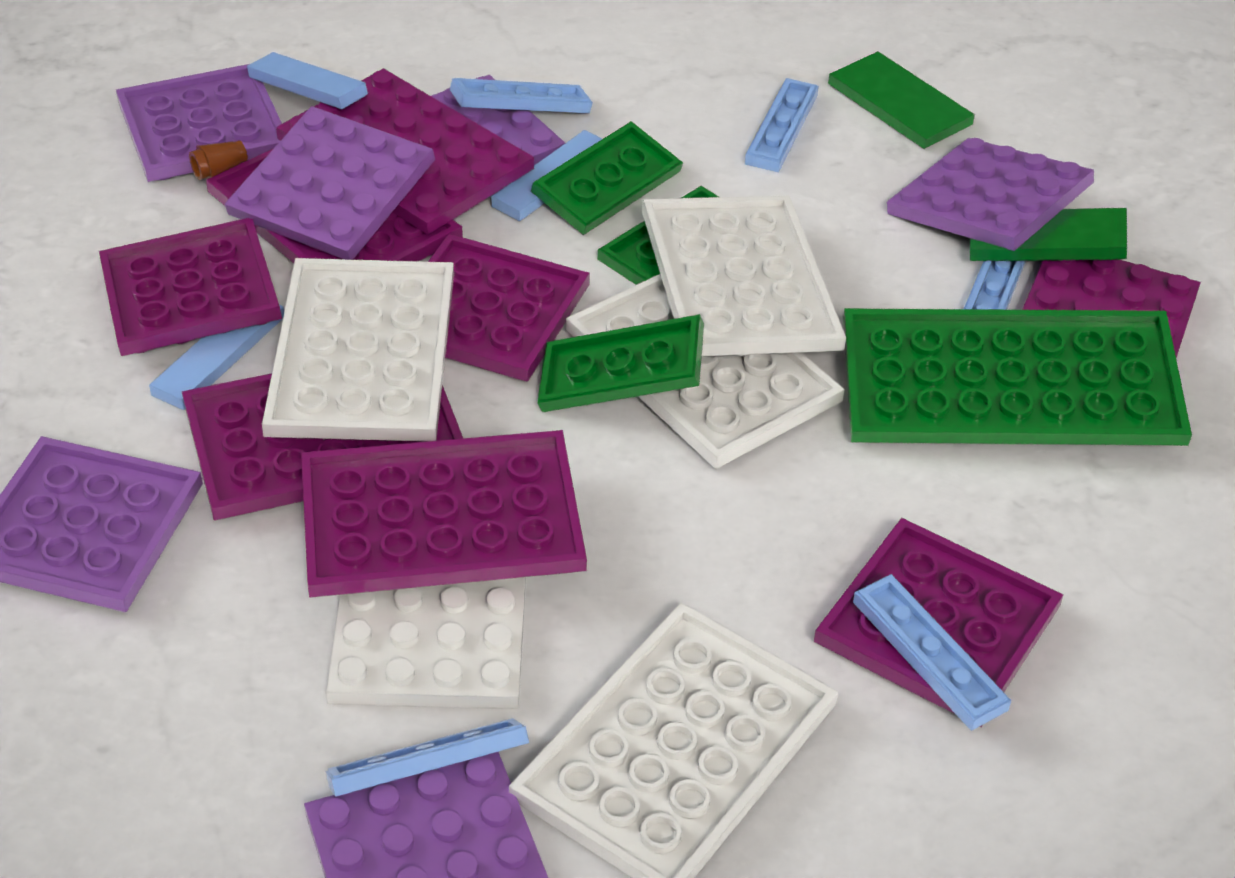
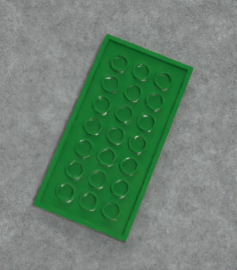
[843,308,1192,446]

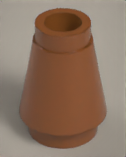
[189,140,248,180]

